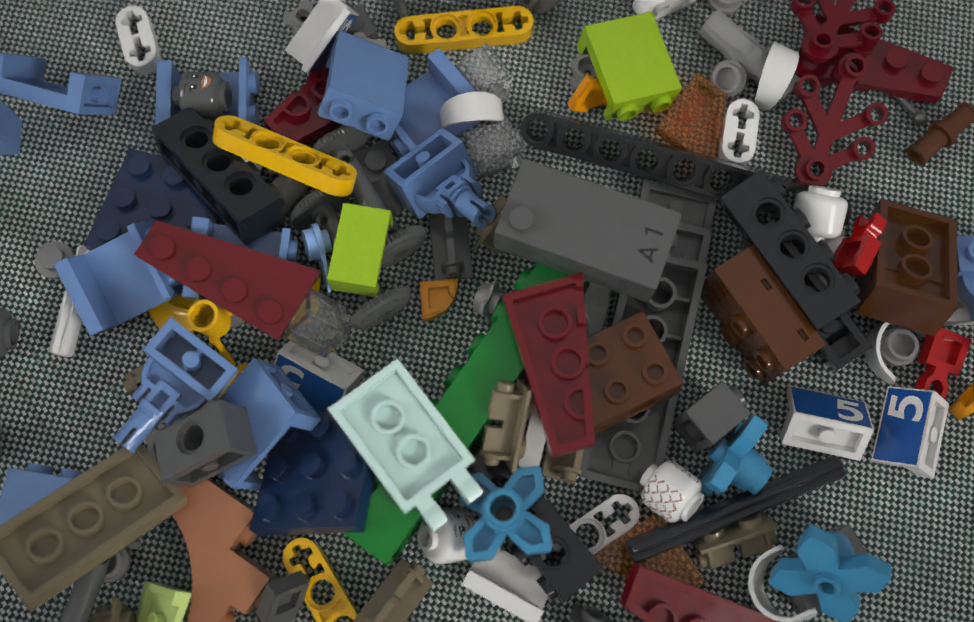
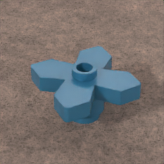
[697,414,773,497]
[459,466,552,563]
[769,525,892,622]

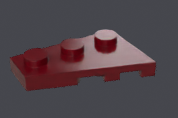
[264,56,343,145]

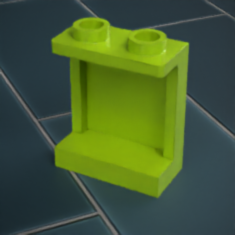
[576,12,682,121]

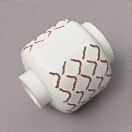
[640,460,704,523]

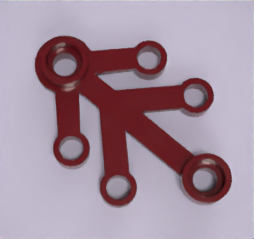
[790,0,896,65]
[781,53,888,187]

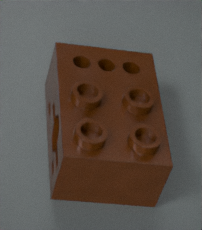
[856,199,958,336]
[701,245,826,385]
[587,311,683,435]

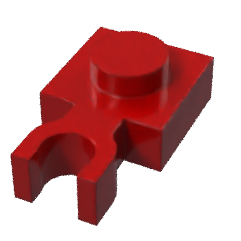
[832,212,888,277]
[914,327,972,399]

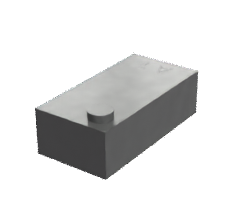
[494,158,683,303]

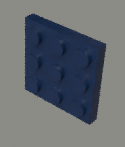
[84,148,222,251]
[249,411,375,536]

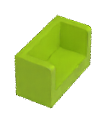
[327,203,394,297]

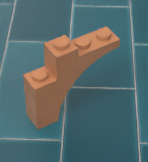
[172,478,277,622]

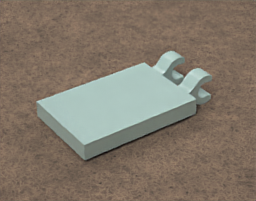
[328,358,483,532]

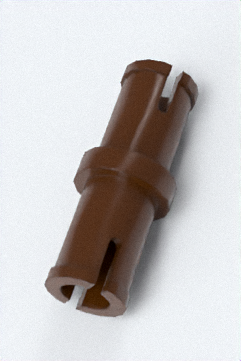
[906,102,974,166]

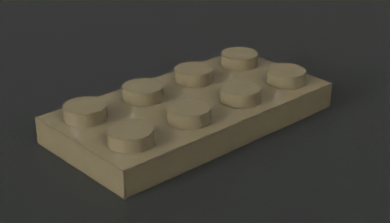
[0,443,188,612]

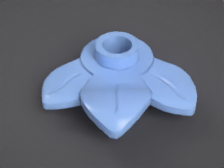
[301,223,332,293]

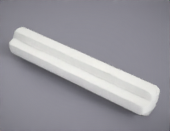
[49,245,90,357]

